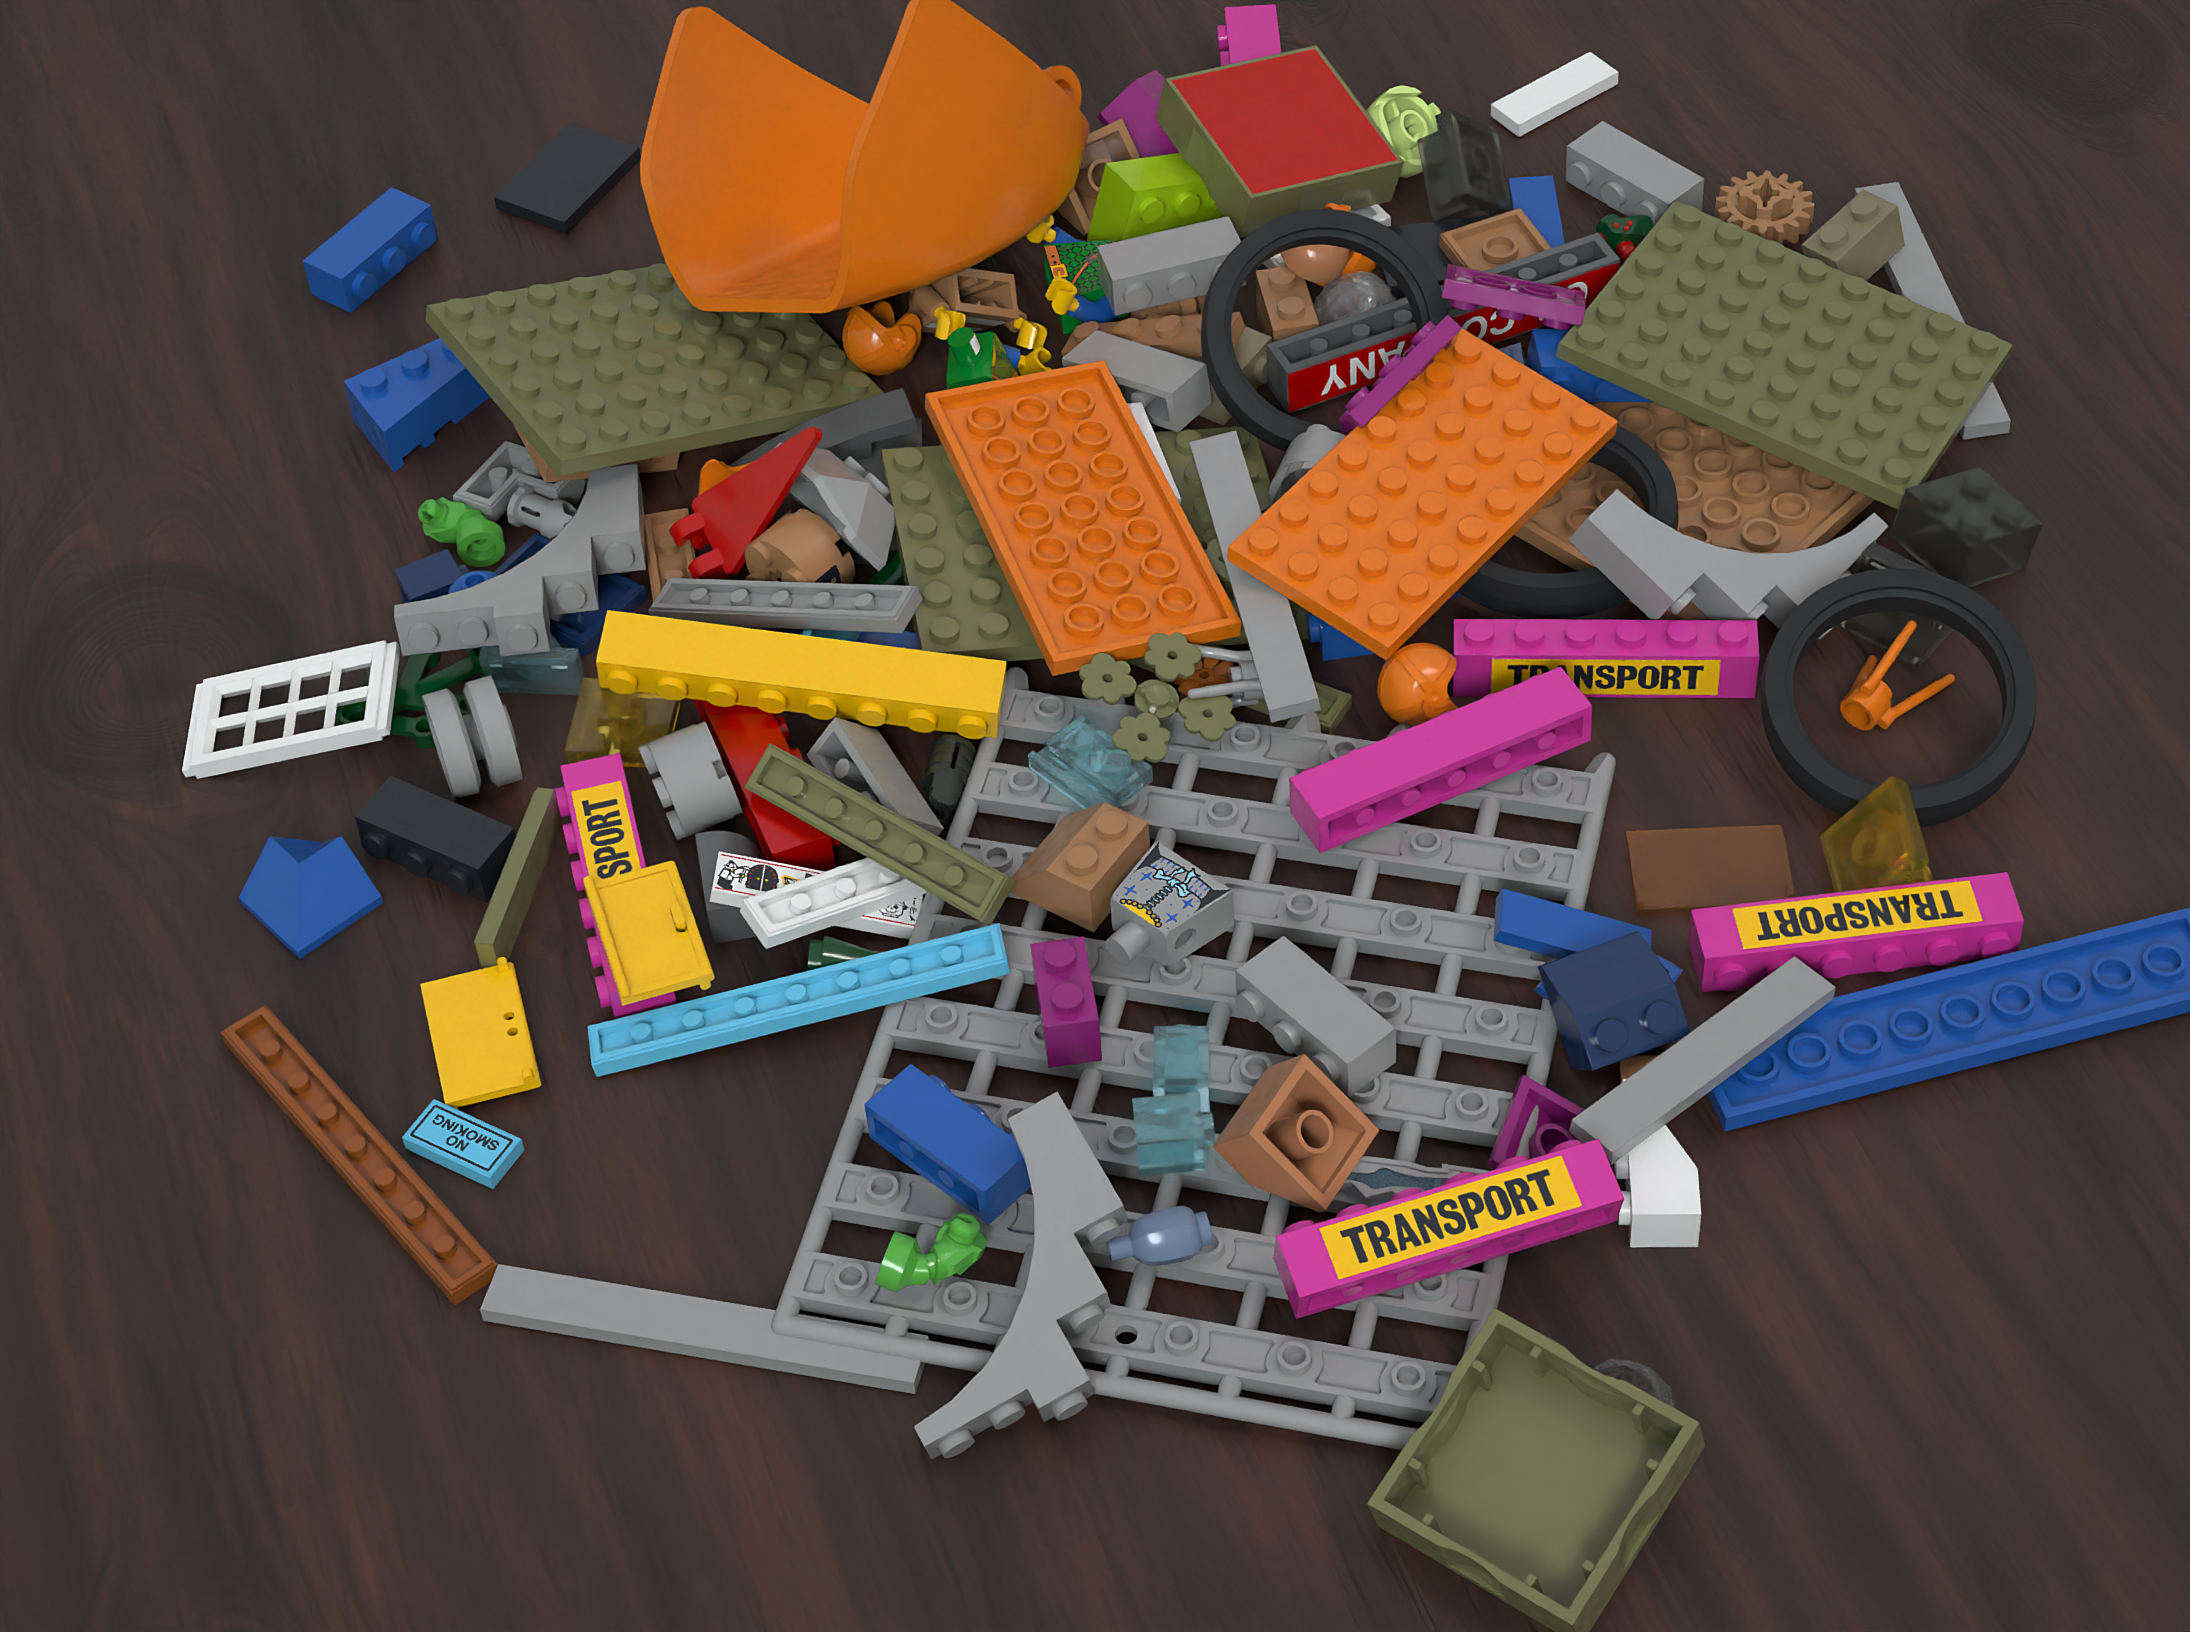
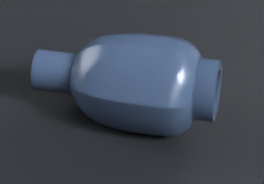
[1106,1206,1213,1266]

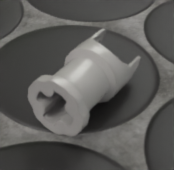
[507,485,577,540]

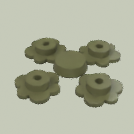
[1079,633,1236,763]

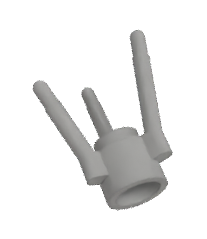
[1187,644,1264,709]

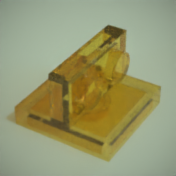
[564,678,681,767]
[1820,776,1932,893]

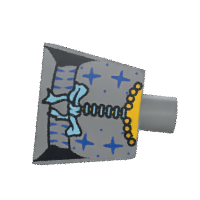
[1105,841,1234,966]

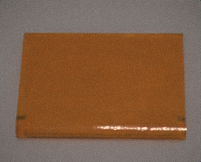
[1626,825,1796,911]

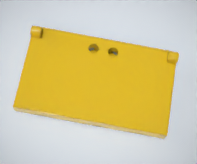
[583,861,715,1006]
[420,957,541,1110]

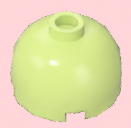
[1366,85,1449,178]

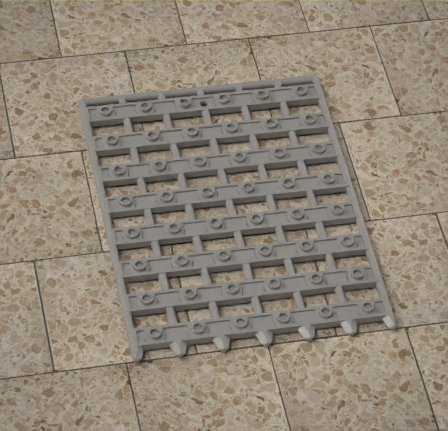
[771,667,1616,1450]

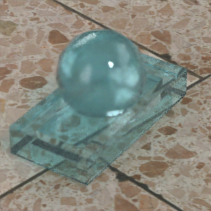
[479,634,586,695]

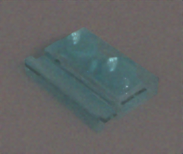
[1028,715,1153,809]

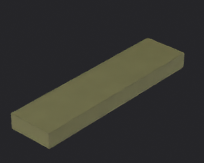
[474,787,562,969]

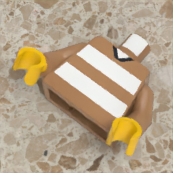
[907,268,1047,349]

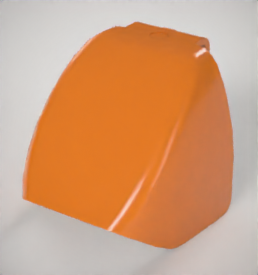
[640,0,1090,313]

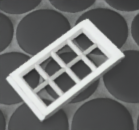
[182,640,401,779]

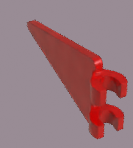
[669,427,822,580]

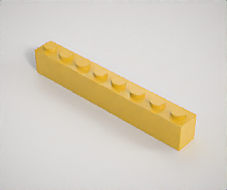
[596,610,1006,739]

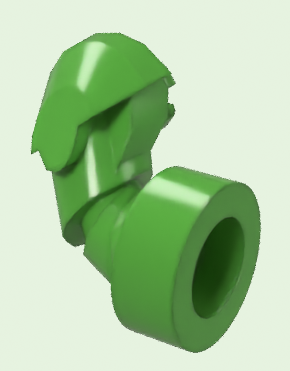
[418,498,505,567]
[875,1213,986,1292]

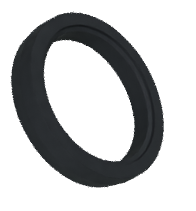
[1201,209,1448,452]
[1457,425,1678,619]
[1760,569,2037,828]

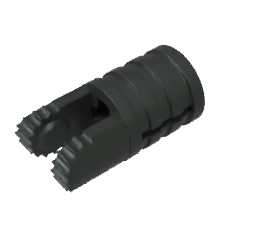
[922,735,976,826]

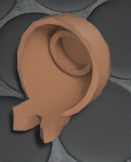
[1281,245,1349,283]

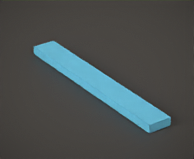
[588,923,1011,1077]

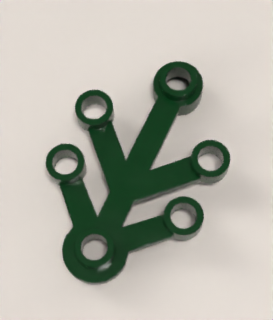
[334,645,510,748]

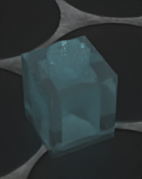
[1152,1024,1211,1112]
[1132,1092,1215,1177]

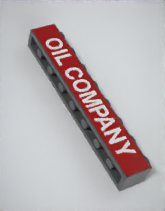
[1266,233,1620,414]

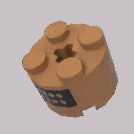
[744,508,856,584]

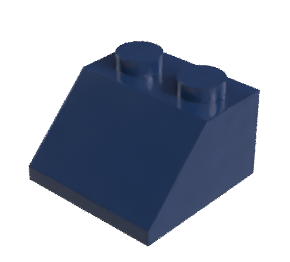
[1538,932,1691,1070]

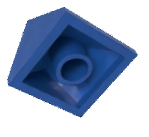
[239,836,383,959]

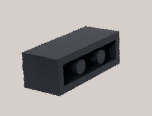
[354,776,516,903]

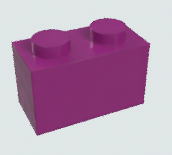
[1030,936,1102,1068]

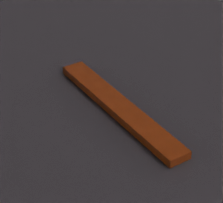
[220,1005,498,1306]

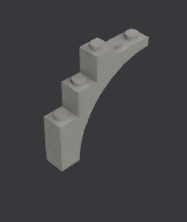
[394,464,646,657]
[1568,489,1888,640]
[914,1092,1128,1459]

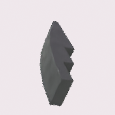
[729,388,917,467]

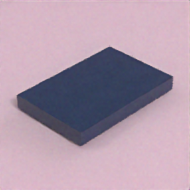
[493,532,648,657]

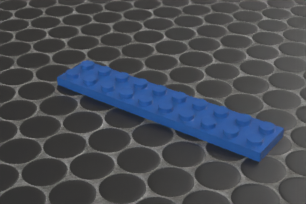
[1707,908,2190,1132]

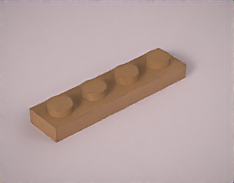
[1061,312,1245,358]

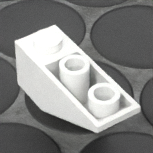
[1614,1079,1701,1247]

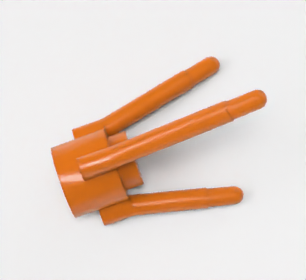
[1840,620,1955,731]

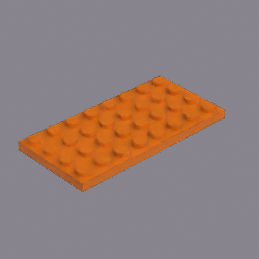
[1227,328,1618,661]
[925,360,1242,676]

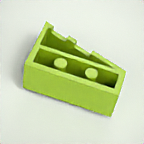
[1087,153,1224,242]

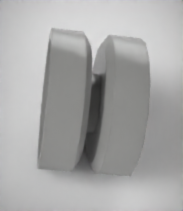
[422,675,523,800]

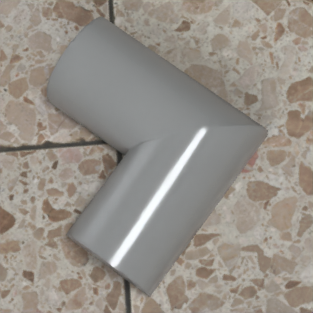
[453,441,585,523]

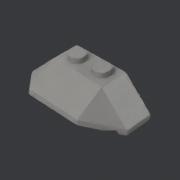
[775,442,895,571]

